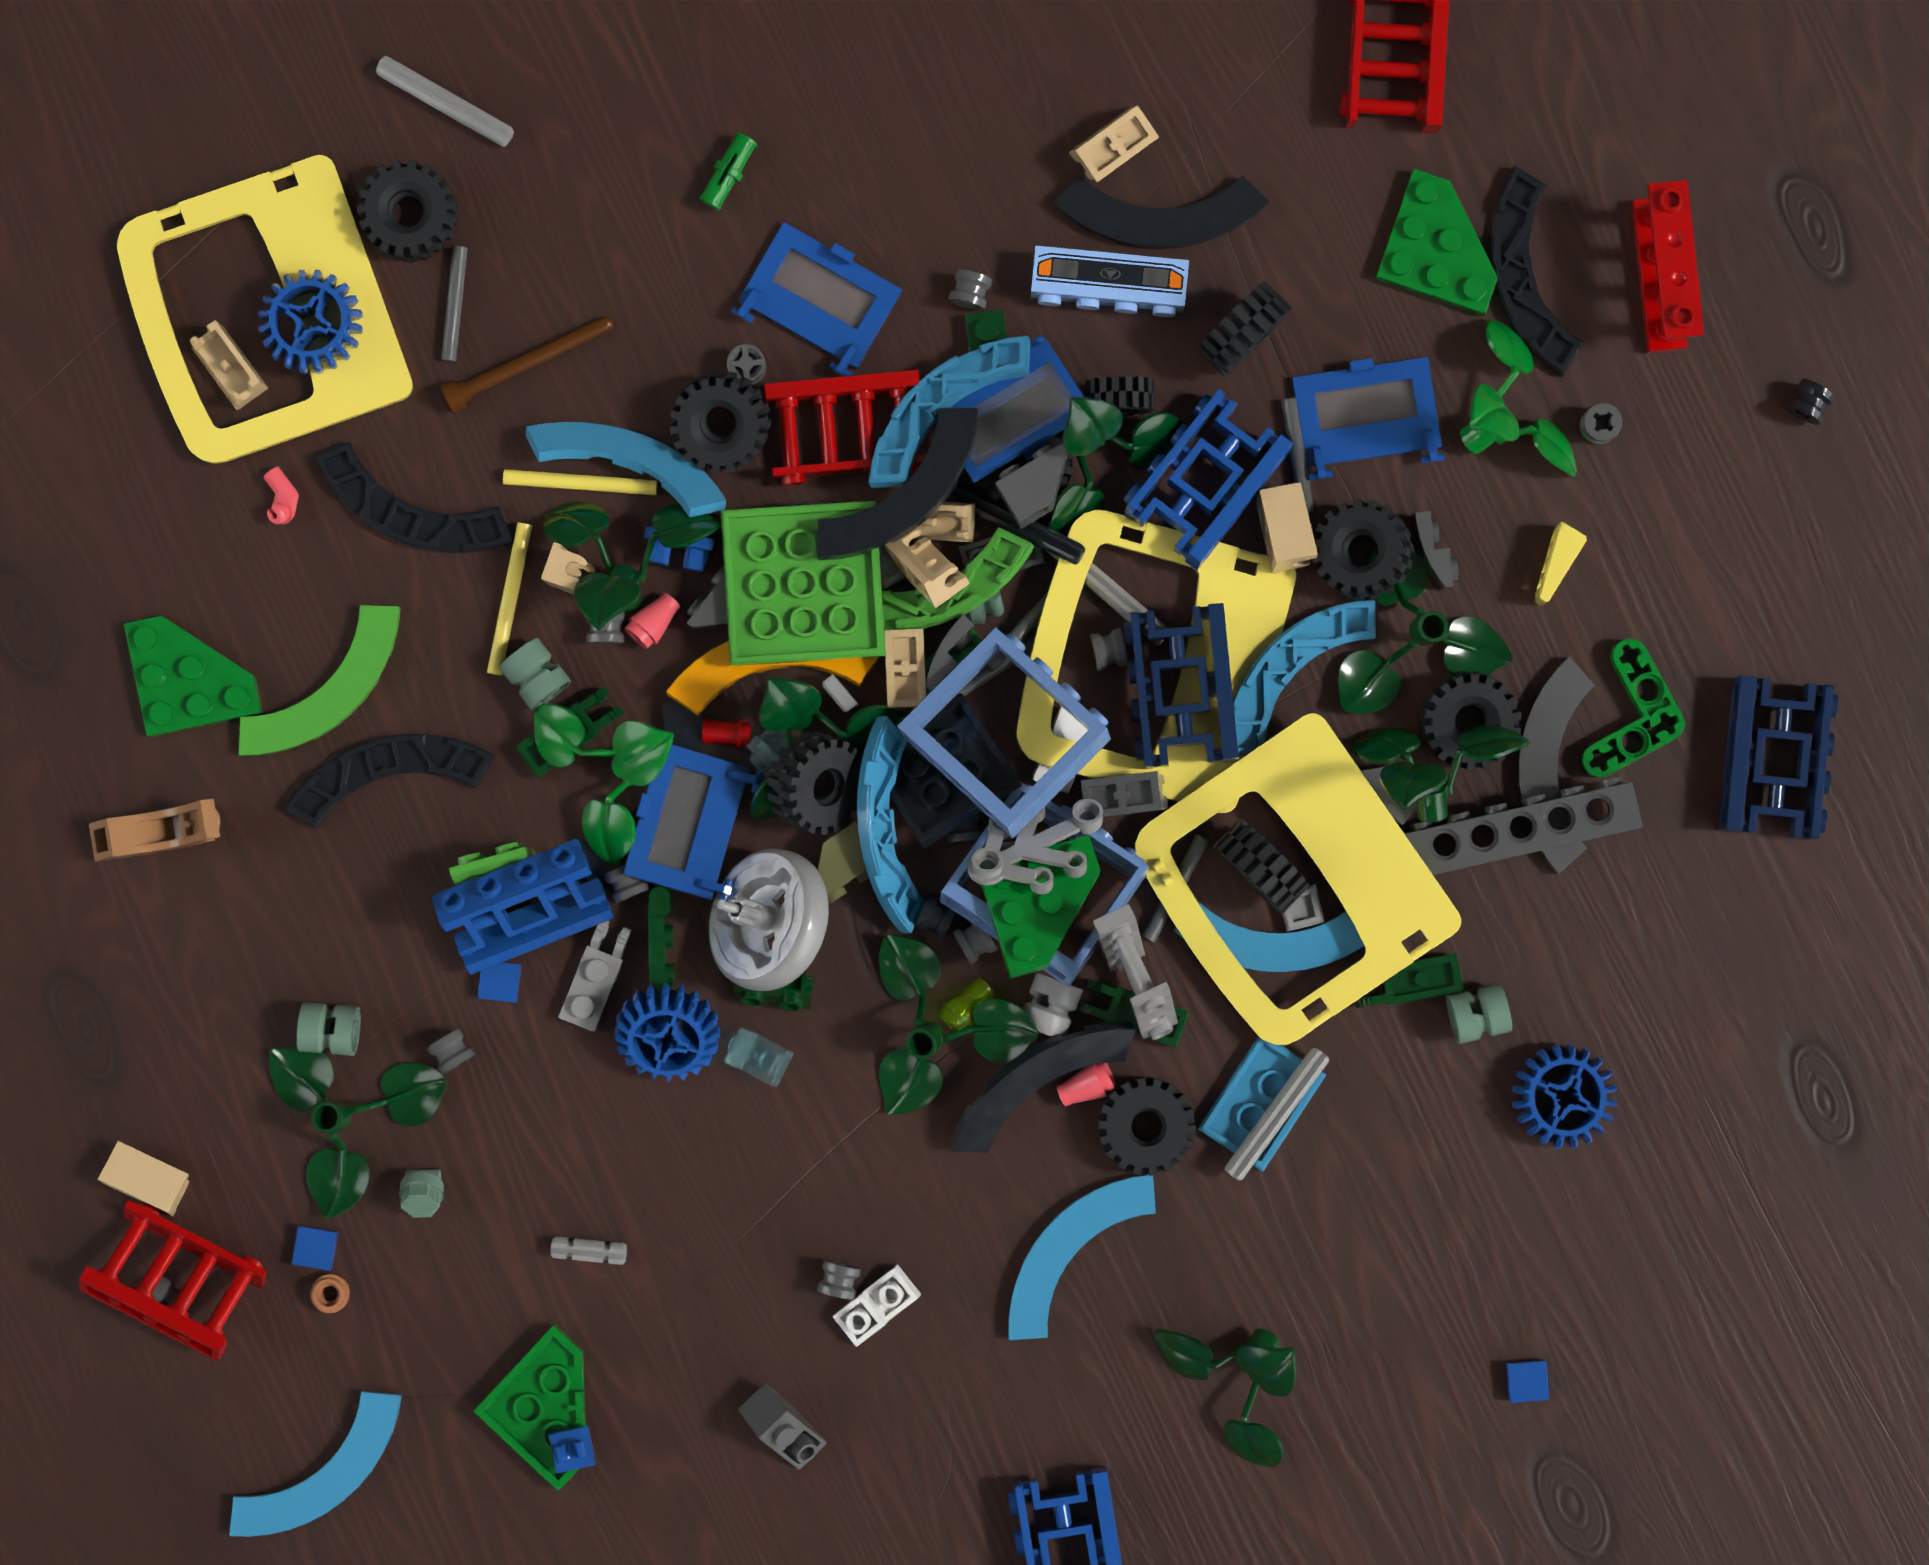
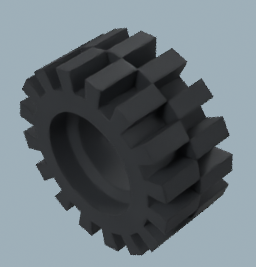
[1085,375,1155,416]

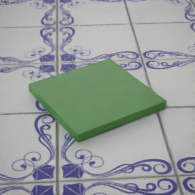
[721,501,886,666]

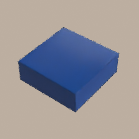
[478,962,522,1003]
[292,1225,339,1271]
[1506,1359,1549,1403]

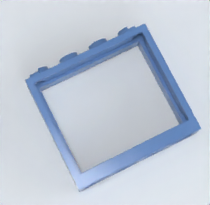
[897,627,1111,839]
[940,781,1149,987]

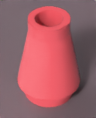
[625,592,681,649]
[1056,1063,1117,1107]

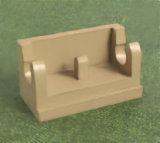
[1069,105,1159,182]
[190,320,268,411]
[1255,482,1318,574]
[913,502,975,542]
[885,527,970,608]
[541,542,596,594]
[884,629,926,710]
[98,1141,190,1217]

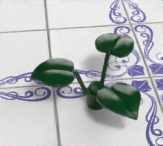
[1048,397,1185,536]
[544,502,722,630]
[1337,545,1513,715]
[750,677,904,819]
[1353,725,1529,822]
[879,934,1038,1115]
[269,1047,447,1219]
[1154,1328,1297,1467]

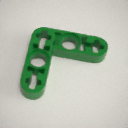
[1580,639,1685,778]

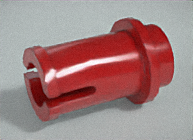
[702,718,751,749]

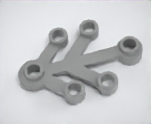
[968,799,1103,894]

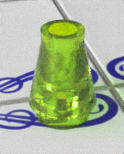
[938,977,995,1031]

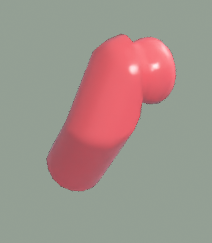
[263,466,299,525]

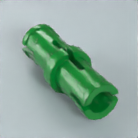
[699,132,757,211]

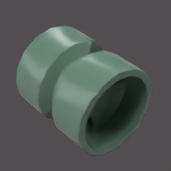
[499,638,572,711]
[1446,983,1513,1044]
[297,1002,361,1056]

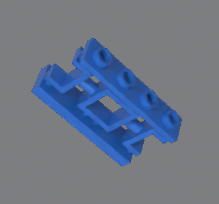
[1124,389,1294,571]
[432,839,614,975]
[1008,1466,1122,1565]

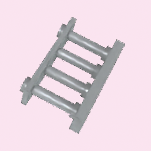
[1093,904,1178,1040]

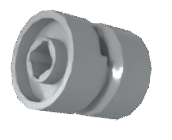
[1023,973,1083,1037]

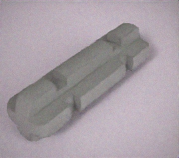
[550,1237,627,1265]

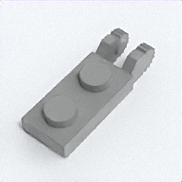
[558,921,632,1032]

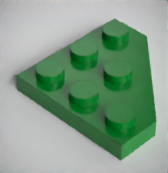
[1375,169,1498,316]
[124,616,263,737]
[981,835,1101,978]
[473,1324,586,1491]

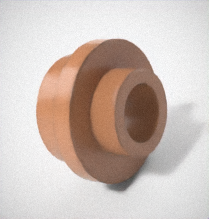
[310,1274,350,1313]

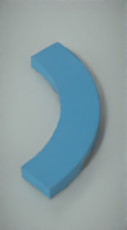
[869,336,1030,488]
[526,422,726,518]
[1233,600,1376,756]
[857,716,926,933]
[1173,903,1365,972]
[1009,1174,1156,1340]
[229,1390,402,1537]

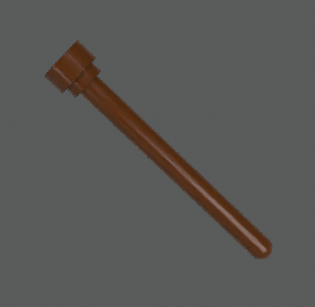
[440,316,614,414]

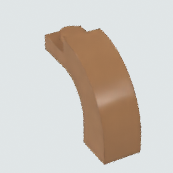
[89,799,220,862]

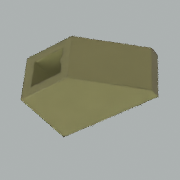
[818,821,869,905]

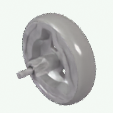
[708,848,829,991]

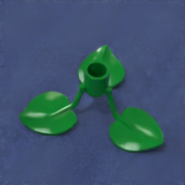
[1460,318,1576,478]
[534,703,674,866]

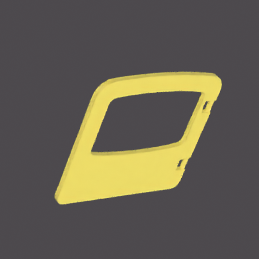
[117,155,413,464]
[1016,510,1296,813]
[1135,713,1461,1045]

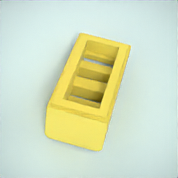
[1534,522,1587,606]

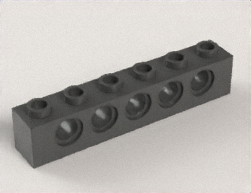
[1405,776,1643,875]

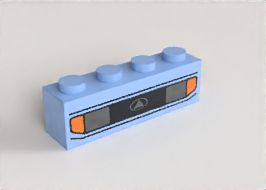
[1030,246,1189,317]

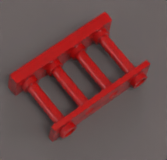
[1340,0,1449,134]
[1631,180,1704,353]
[765,370,926,486]
[79,1200,266,1362]

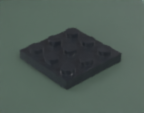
[890,693,1022,849]

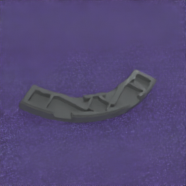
[1517,657,1595,874]

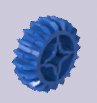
[258,270,363,374]
[614,982,720,1083]
[1511,1044,1617,1149]

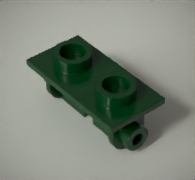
[734,972,814,1012]

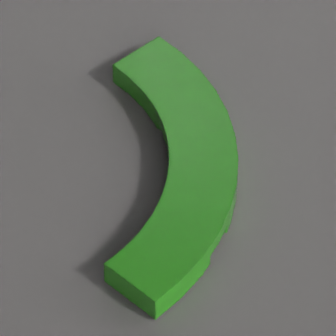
[882,527,1034,630]
[239,605,401,756]

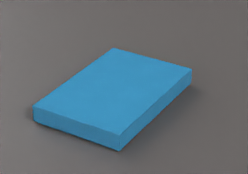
[1197,1036,1326,1172]

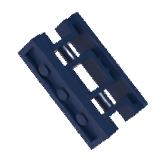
[1124,603,1239,769]
[1719,675,1838,840]

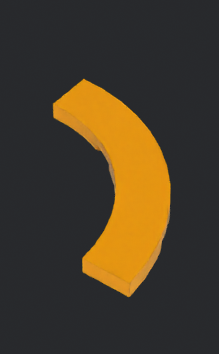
[666,641,880,716]

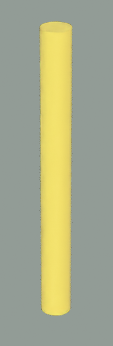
[503,469,658,496]
[487,522,532,676]

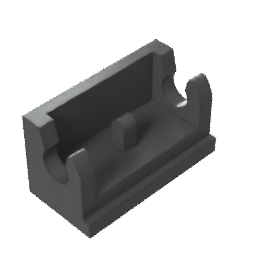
[1081,771,1169,817]

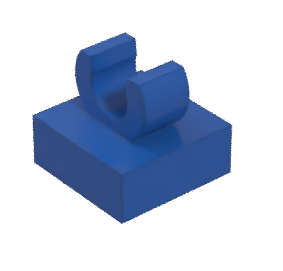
[548,1425,596,1473]

